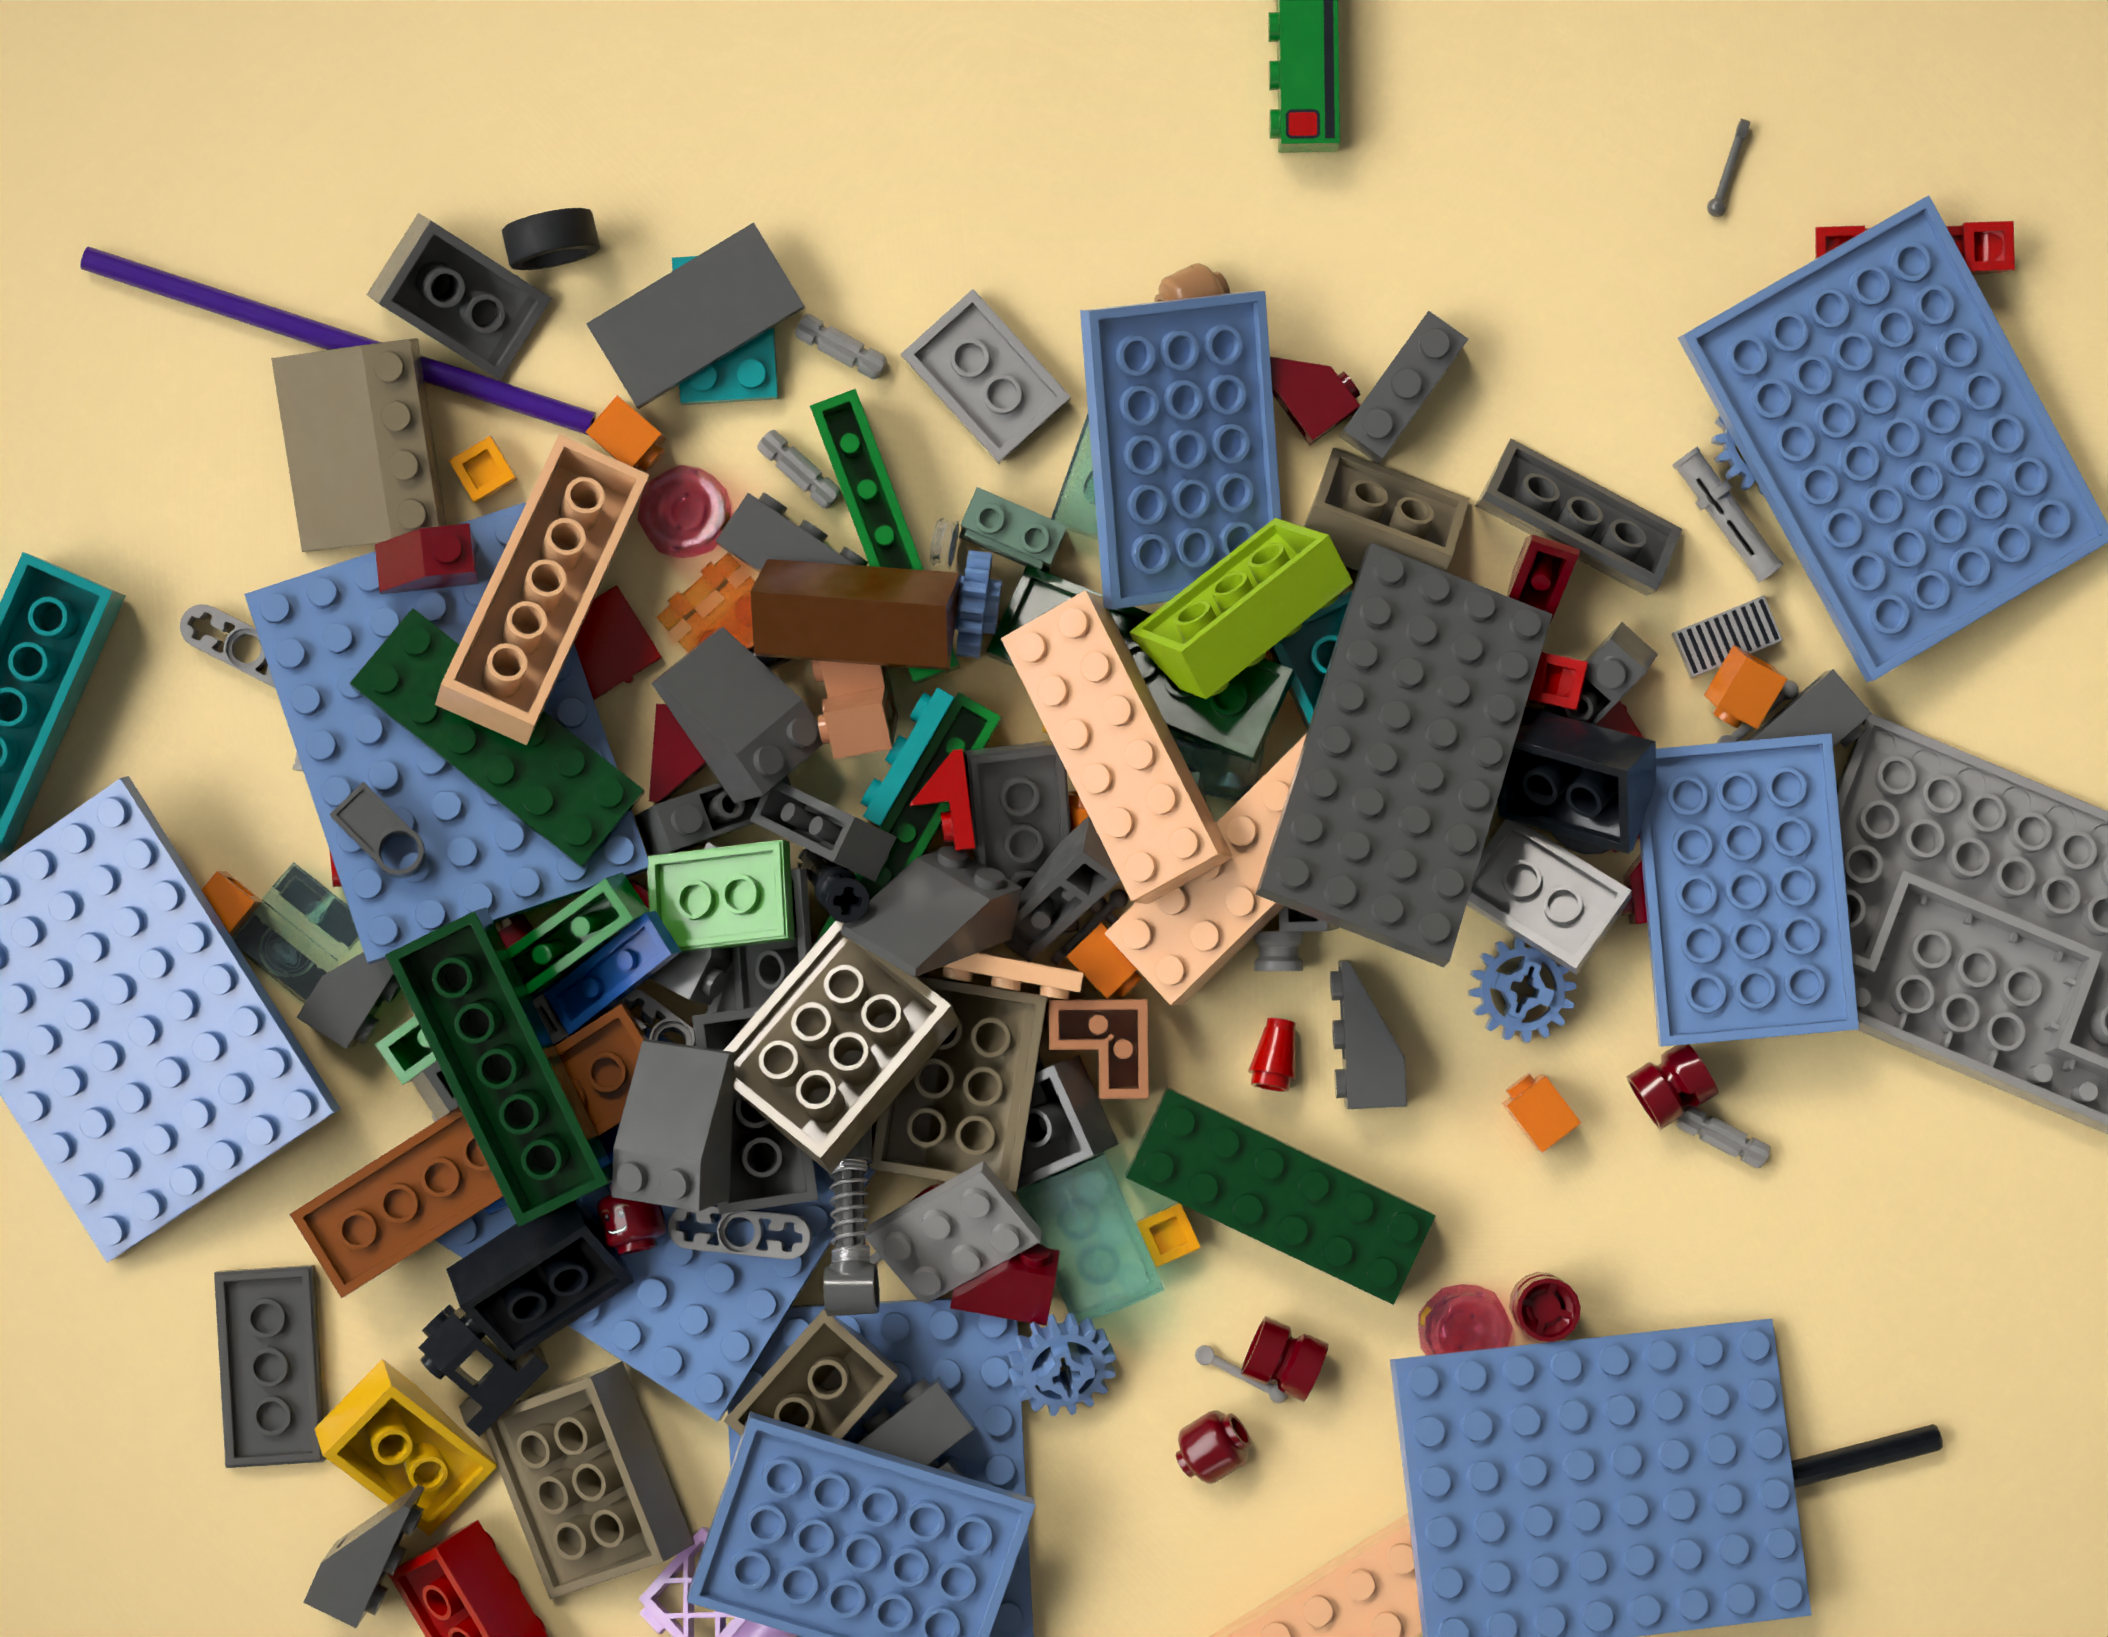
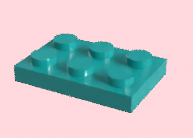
[672,256,779,405]
[860,687,955,827]

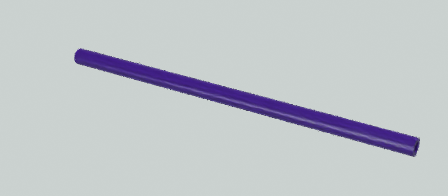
[80,246,596,435]

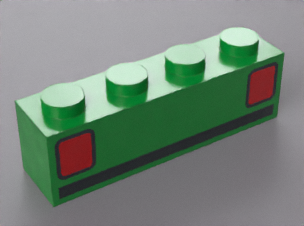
[1268,0,1340,153]

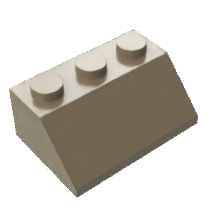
[1304,448,1470,572]
[724,1308,900,1439]

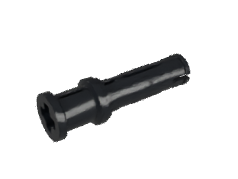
[797,848,870,923]

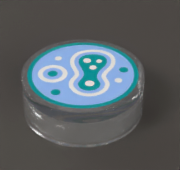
[930,518,959,569]

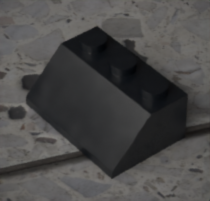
[1497,706,1656,854]
[446,1198,635,1362]

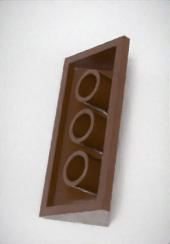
[750,559,962,671]

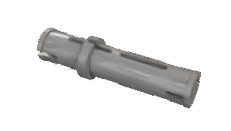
[1672,446,1784,583]

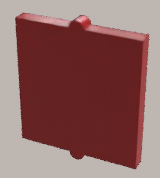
[574,585,663,700]

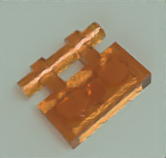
[656,552,755,653]

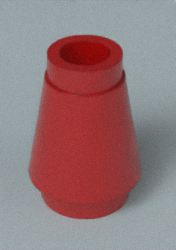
[1248,1018,1296,1092]

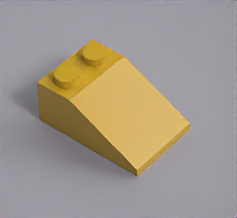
[314,1359,497,1536]

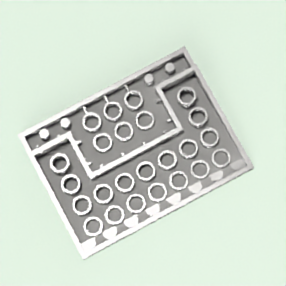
[1837,714,2108,1134]

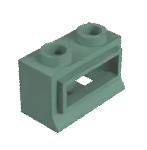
[959,487,1067,573]

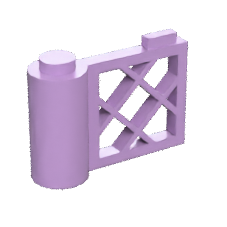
[639,1527,798,1637]

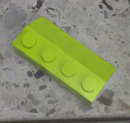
[1129,518,1353,699]

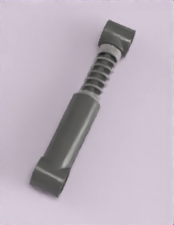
[823,1126,880,1316]

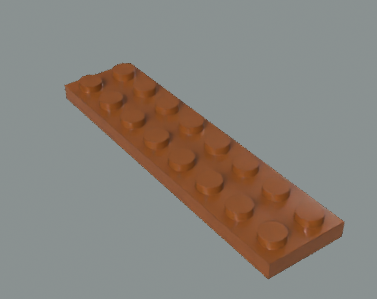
[290,1003,647,1298]

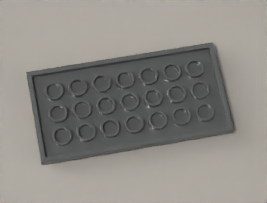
[1255,542,1553,968]

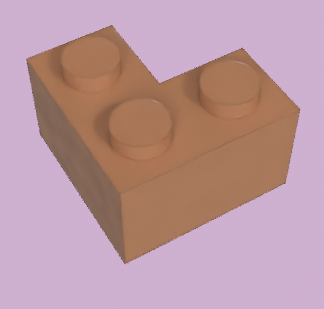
[811,660,899,759]
[1049,998,1149,1099]

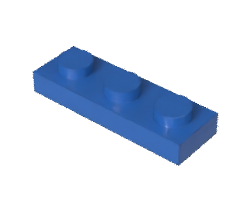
[544,911,681,1035]

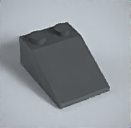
[366,213,552,380]
[651,627,823,803]
[841,846,1022,977]
[612,1039,734,1211]
[1010,1055,1119,1192]

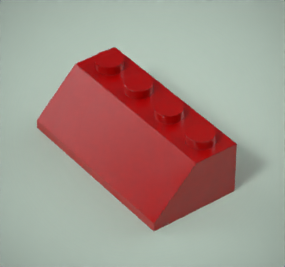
[388,1520,548,1637]

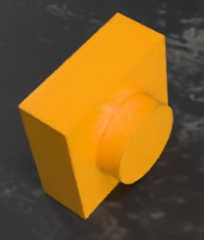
[448,436,517,504]
[1136,1203,1201,1268]

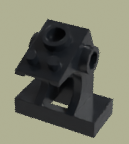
[418,1304,549,1437]

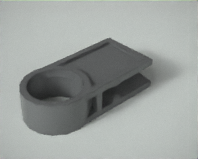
[329,782,426,879]

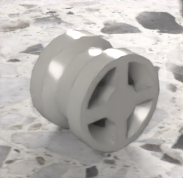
[1254,931,1303,971]

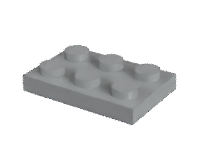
[901,289,1071,464]
[1467,819,1632,975]
[865,1161,1042,1303]

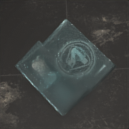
[232,862,359,1003]

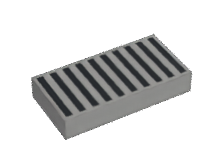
[1672,596,1782,678]

